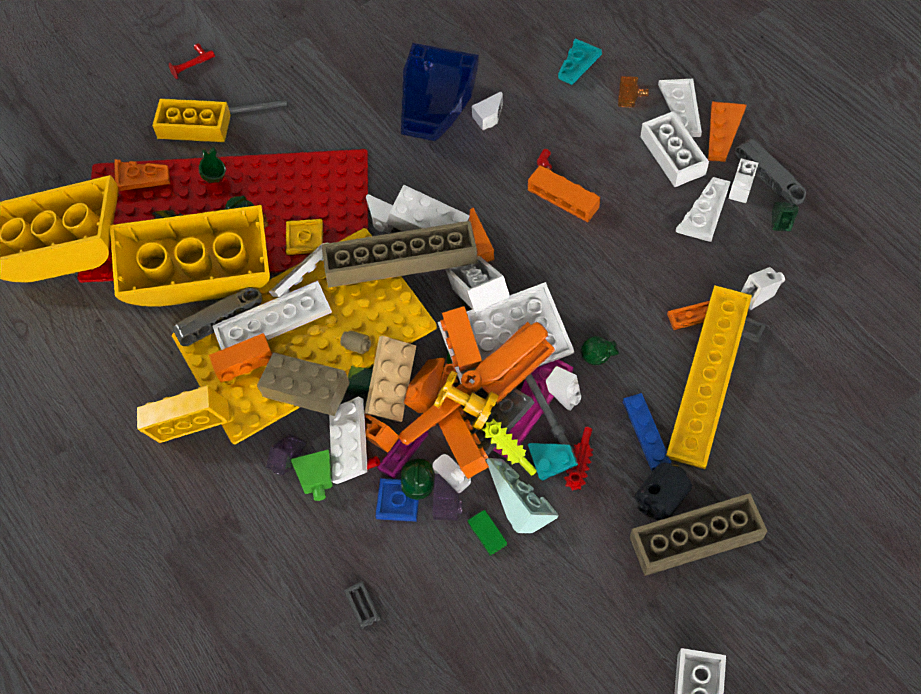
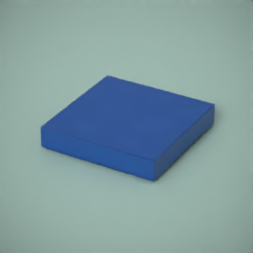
[375,478,419,522]

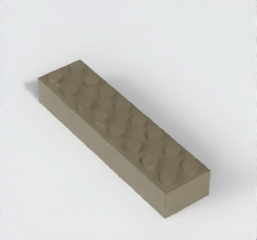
[322,221,478,288]

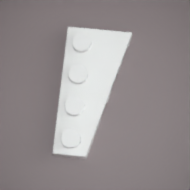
[658,79,702,137]

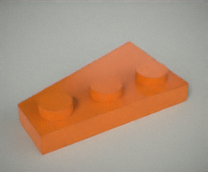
[115,159,170,191]

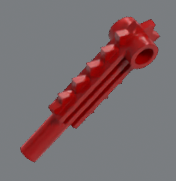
[564,427,593,491]

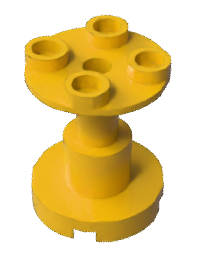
[434,371,499,430]

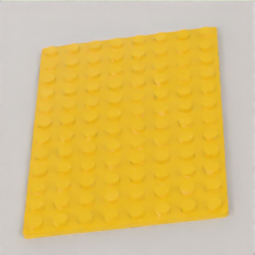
[172,228,437,444]

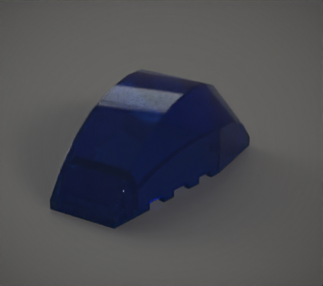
[401,43,479,141]

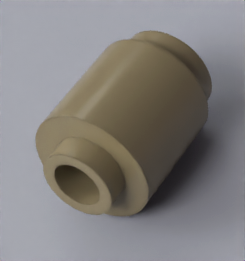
[340,330,371,354]

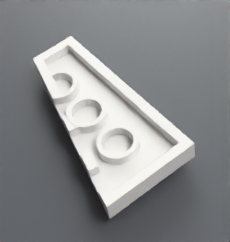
[676,177,730,242]

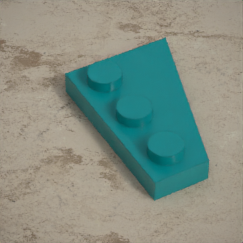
[558,38,602,85]

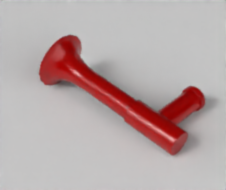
[169,44,215,79]

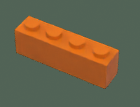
[528,165,600,222]
[438,406,489,479]

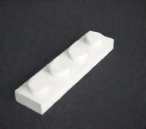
[269,243,328,297]

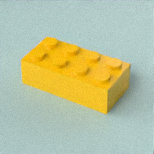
[152,99,231,142]
[137,386,229,443]

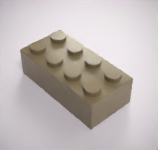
[257,352,350,416]

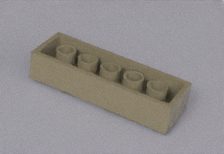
[630,493,767,576]

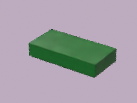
[467,510,507,555]

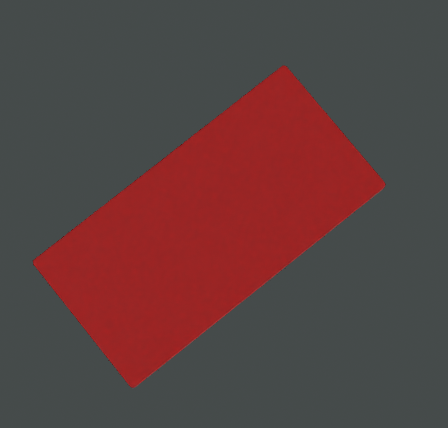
[77,149,368,283]

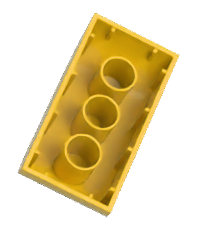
[0,175,118,282]
[110,205,270,306]

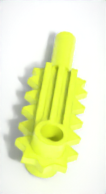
[482,419,537,476]

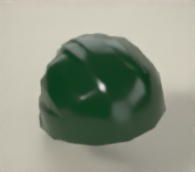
[198,147,226,183]
[581,336,619,365]

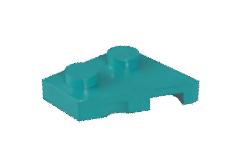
[527,443,578,480]

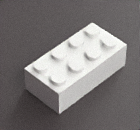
[640,111,709,187]
[386,185,470,231]
[446,256,510,311]
[674,648,726,694]

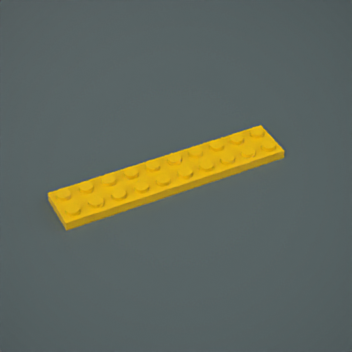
[666,285,752,469]

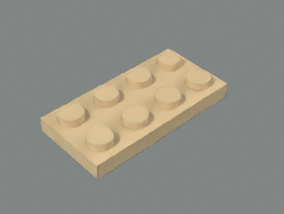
[365,336,416,422]

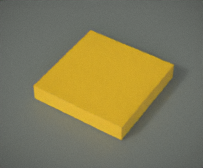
[286,219,323,255]

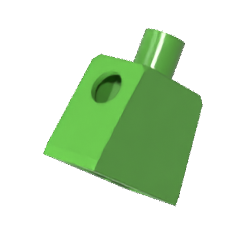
[291,450,333,501]

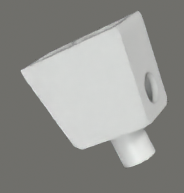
[741,267,785,310]

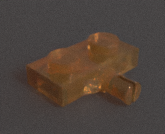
[618,76,649,107]

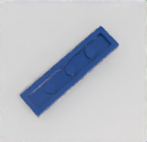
[623,393,671,471]

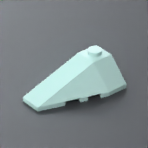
[486,458,559,533]

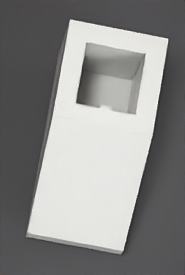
[728,158,758,203]
[546,366,581,411]

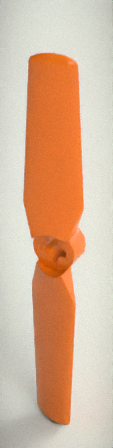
[399,322,548,445]

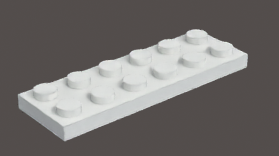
[212,281,332,350]

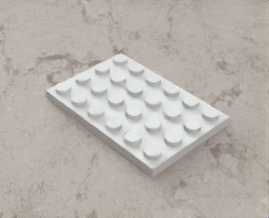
[438,282,574,384]

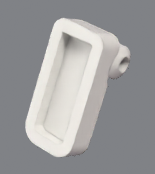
[433,454,471,493]

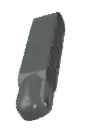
[735,138,806,205]
[173,288,262,346]

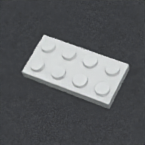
[329,397,367,484]

